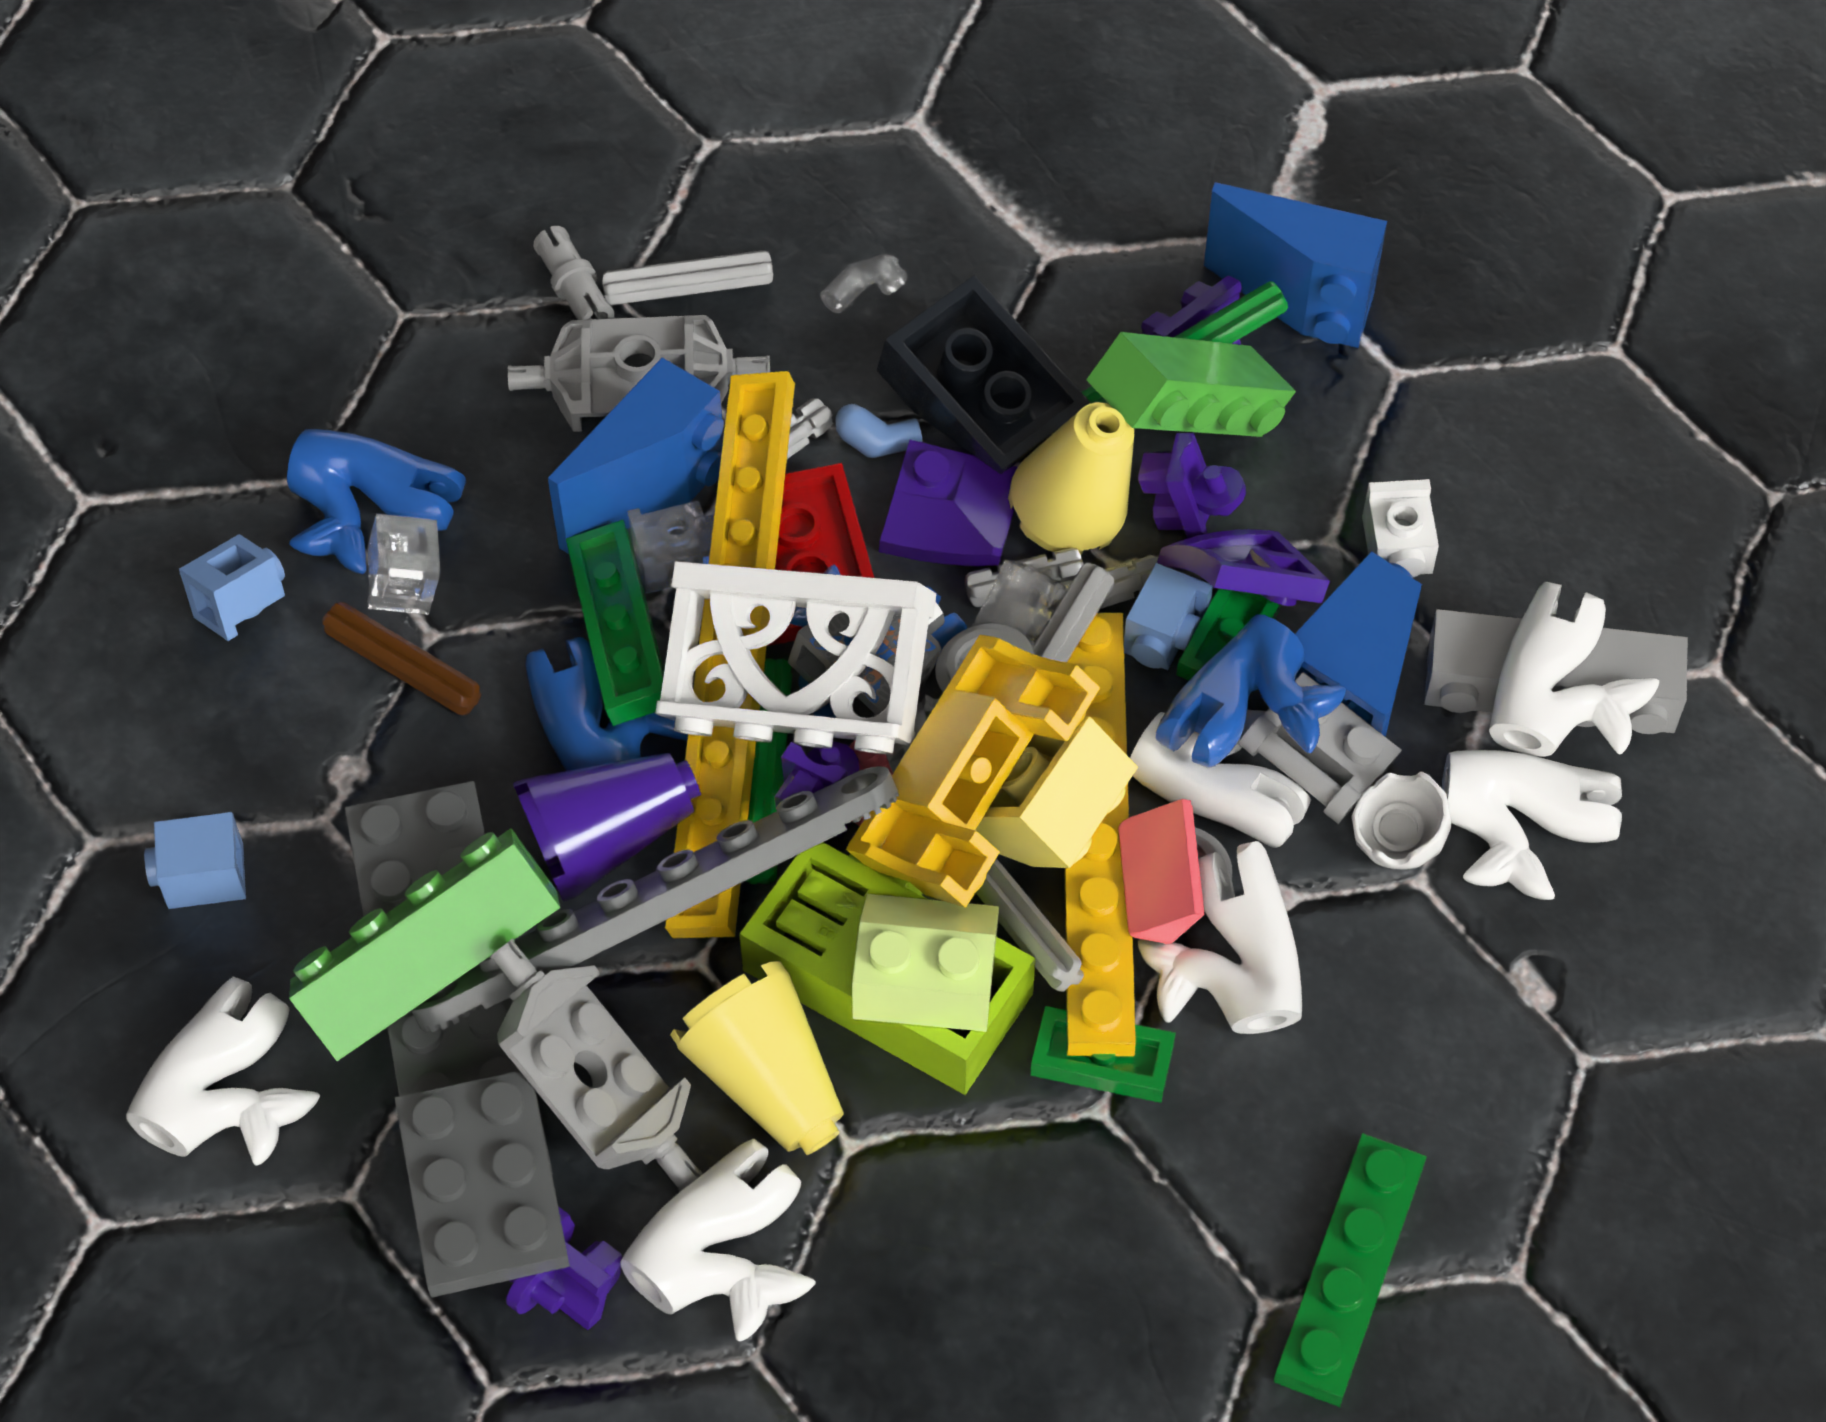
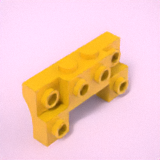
[846,634,1100,908]

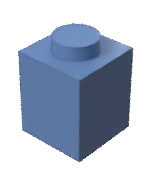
[144,812,246,909]

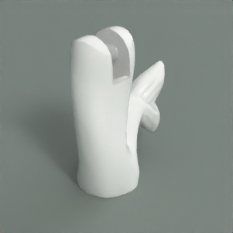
[1489,582,1659,757]
[1130,709,1311,848]
[1442,750,1622,900]
[1138,841,1302,1034]
[127,977,320,1165]
[620,1139,815,1341]

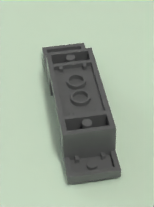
[345,781,570,1297]

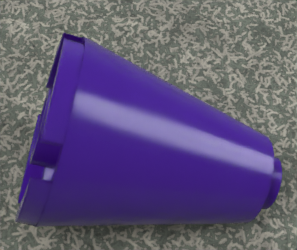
[513,753,701,903]

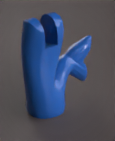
[287,429,466,574]
[1156,615,1346,768]
[525,637,688,771]

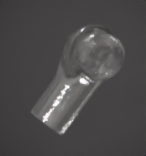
[820,253,907,314]

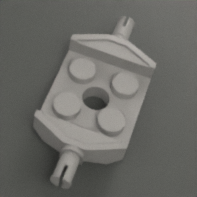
[508,315,770,432]
[490,938,702,1192]

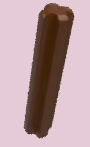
[322,602,482,715]

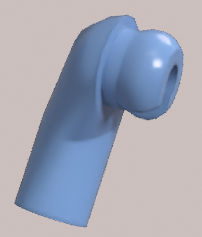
[835,404,923,458]

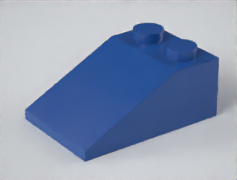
[1204,182,1387,348]
[548,357,724,554]

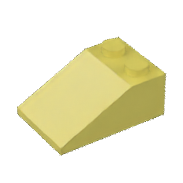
[975,716,1138,868]

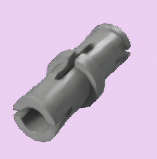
[534,226,614,320]

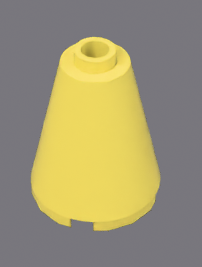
[1008,402,1134,555]
[670,961,843,1155]

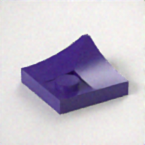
[878,439,1018,566]
[1157,529,1330,606]

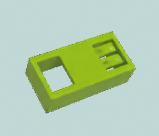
[739,842,1035,1095]

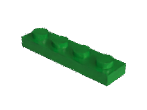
[566,520,664,726]
[1273,1133,1427,1407]

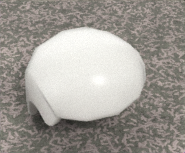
[1351,771,1451,869]

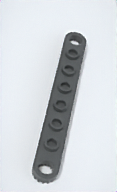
[411,766,899,1032]

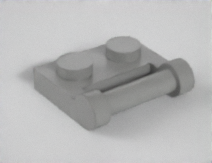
[1238,672,1402,824]

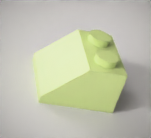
[852,894,999,1032]

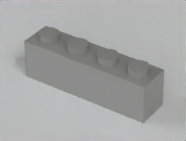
[1424,609,1688,734]

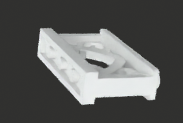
[655,561,937,755]

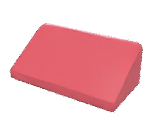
[1118,799,1204,944]

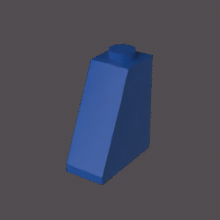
[1295,551,1422,736]

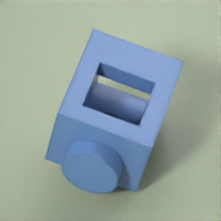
[179,534,285,641]
[1124,563,1213,670]

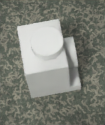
[1362,479,1439,577]

